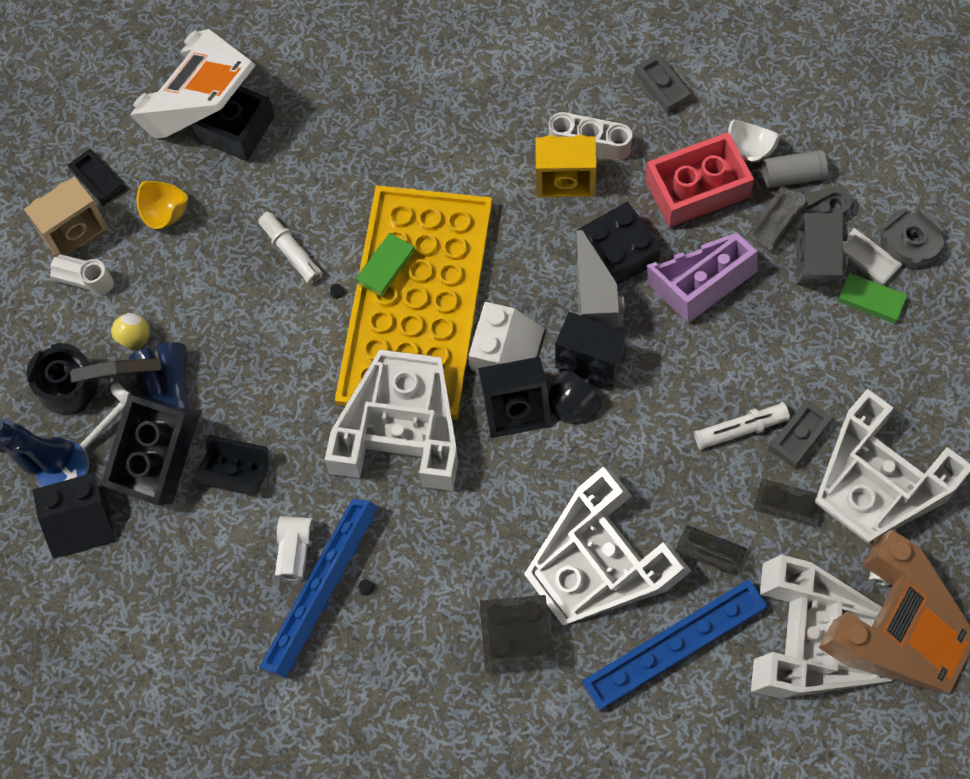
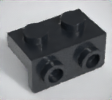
[196,435,269,495]

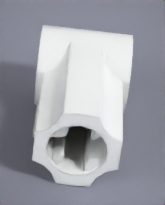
[50,254,114,296]
[275,516,314,581]

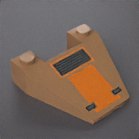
[818,530,970,694]

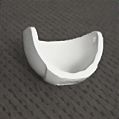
[728,119,781,163]

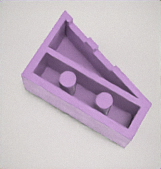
[647,233,758,323]

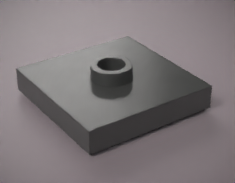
[70,358,161,384]

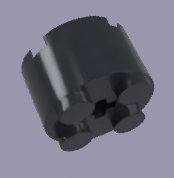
[26,343,98,414]

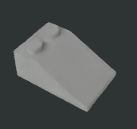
[576,230,624,328]

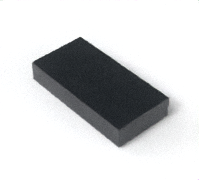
[67,149,126,206]

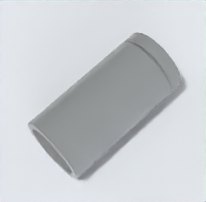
[762,150,828,188]

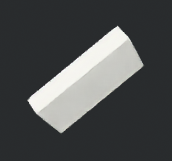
[843,228,902,286]

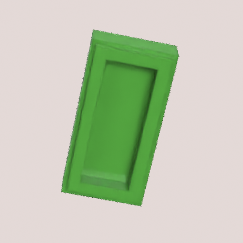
[356,233,415,297]
[837,273,907,324]

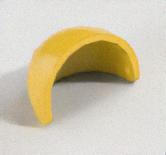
[136,181,188,229]

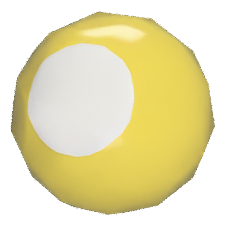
[111,313,150,351]

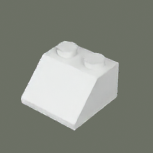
[468,302,545,372]

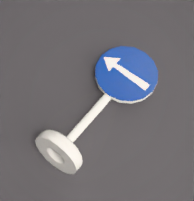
[36,383,133,487]

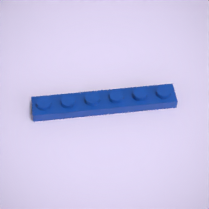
[259,499,378,678]
[582,579,767,712]

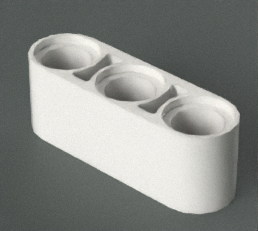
[549,112,632,160]

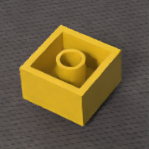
[535,135,596,198]

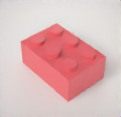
[645,132,754,228]

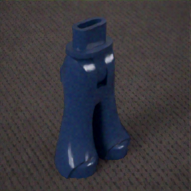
[129,342,189,410]
[0,419,73,475]

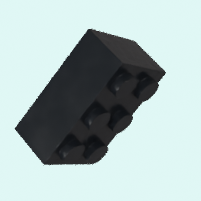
[101,394,200,505]

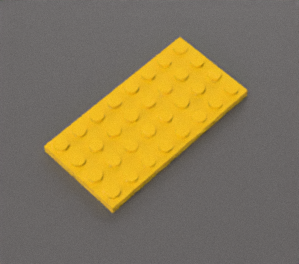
[335,185,493,420]

